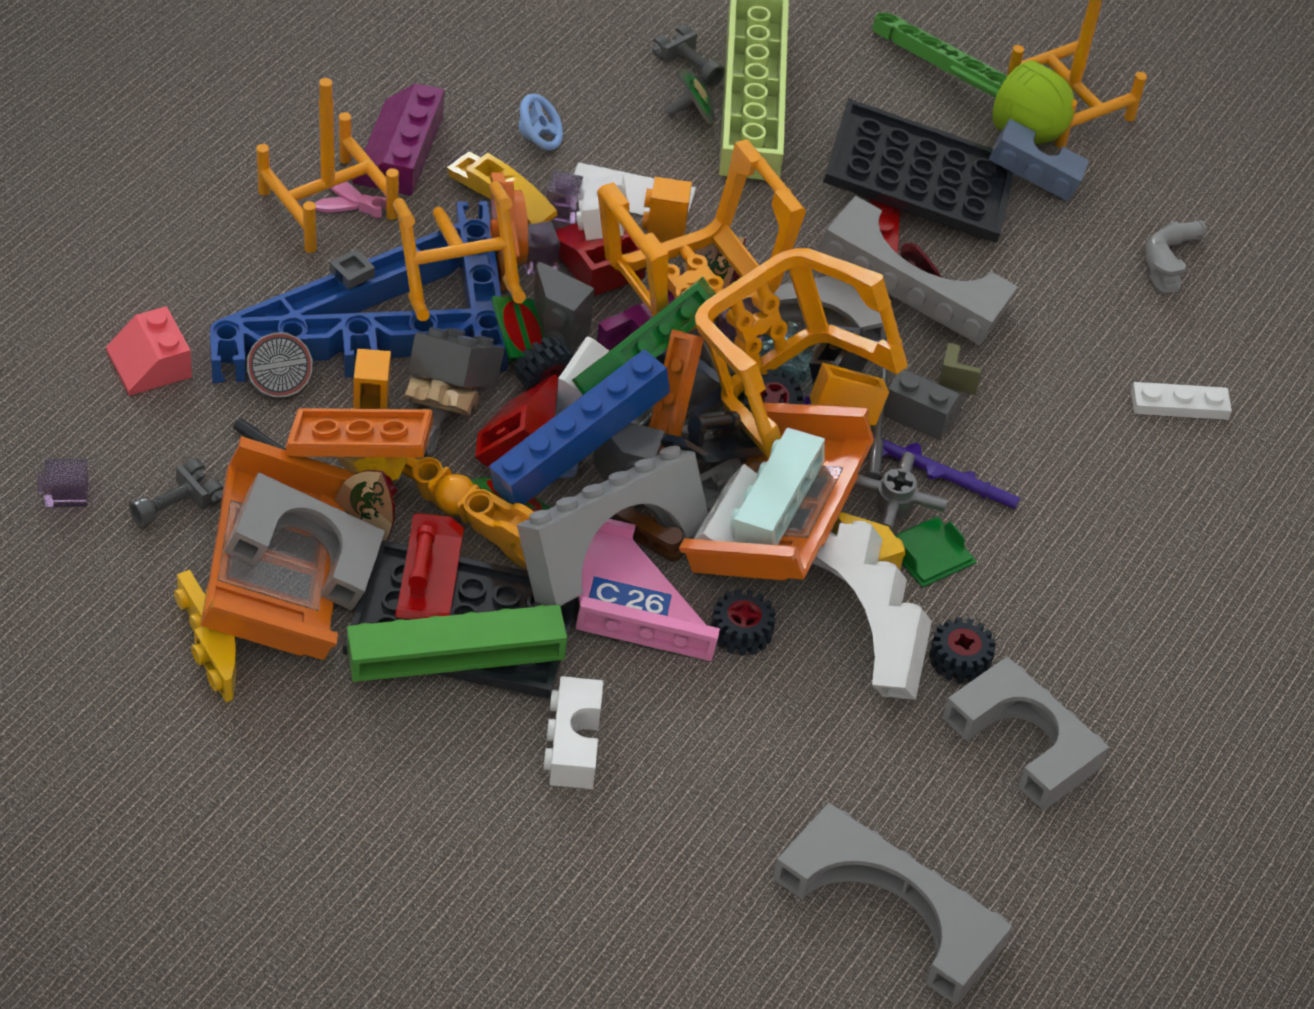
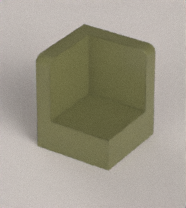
[939,343,982,395]

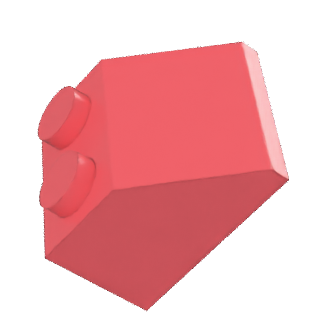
[106,306,192,396]

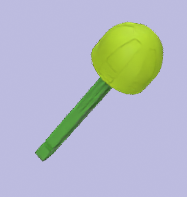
[872,12,1074,145]

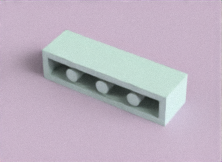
[730,427,825,545]

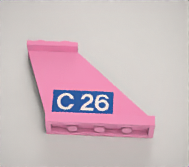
[575,519,720,661]

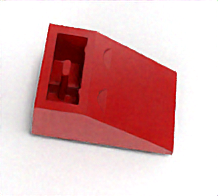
[545,223,646,296]
[475,374,558,468]

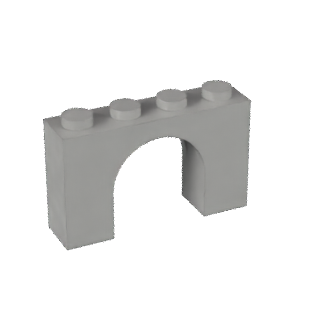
[224,472,385,611]
[942,656,1109,811]

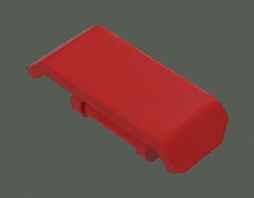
[395,513,464,619]

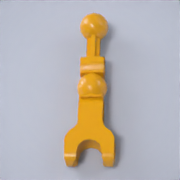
[401,457,534,571]

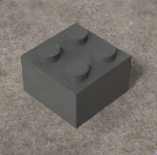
[408,327,505,387]

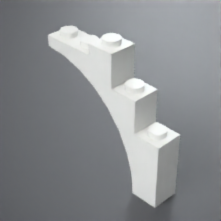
[787,521,932,700]

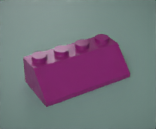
[353,83,444,196]

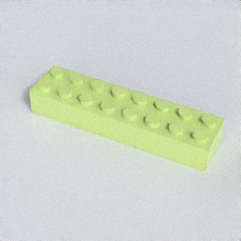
[719,0,789,180]

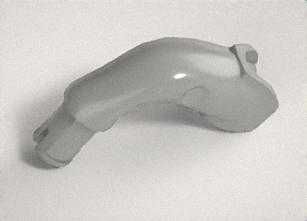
[1144,220,1206,294]

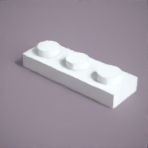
[1131,382,1232,420]

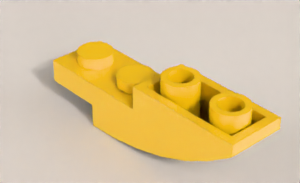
[447,152,558,232]
[174,570,237,702]

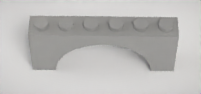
[817,195,1018,346]
[687,276,886,375]
[517,446,708,606]
[773,802,1013,1005]

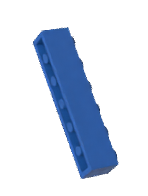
[489,349,670,505]

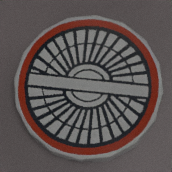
[247,332,313,398]

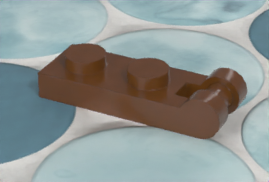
[609,507,683,561]

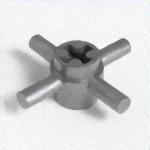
[853,452,948,531]

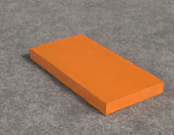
[286,408,433,458]

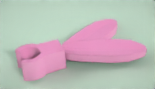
[315,182,386,218]

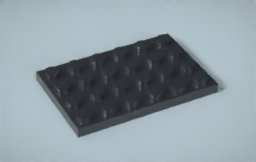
[823,98,1014,242]
[343,540,578,699]

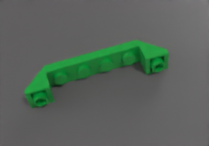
[572,276,716,395]

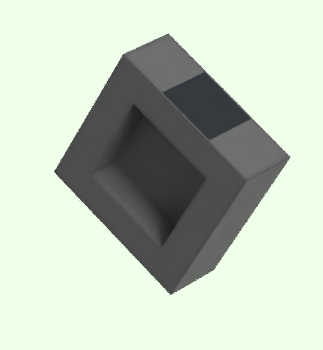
[329,249,375,290]

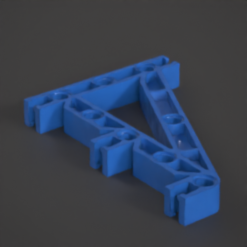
[210,201,508,383]

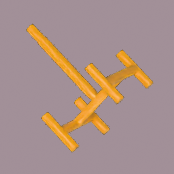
[1006,0,1147,148]
[256,78,399,253]
[393,181,526,321]

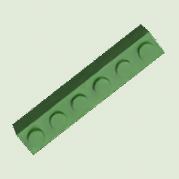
[347,604,567,682]

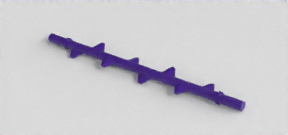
[730,373,1020,510]

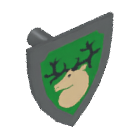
[665,68,714,125]

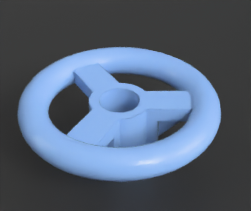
[519,94,563,151]

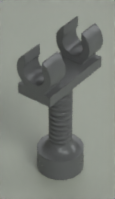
[652,24,725,86]
[129,458,224,527]

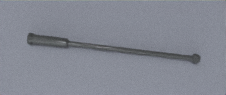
[865,337,888,480]

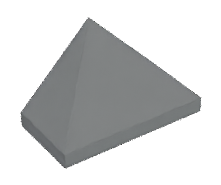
[699,458,742,509]

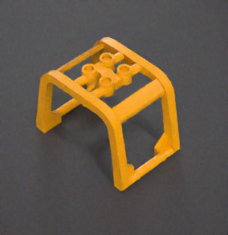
[597,139,806,331]
[695,248,908,458]

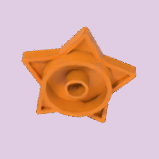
[490,172,528,291]

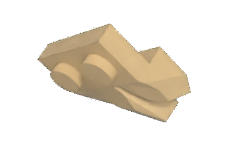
[403,376,480,416]

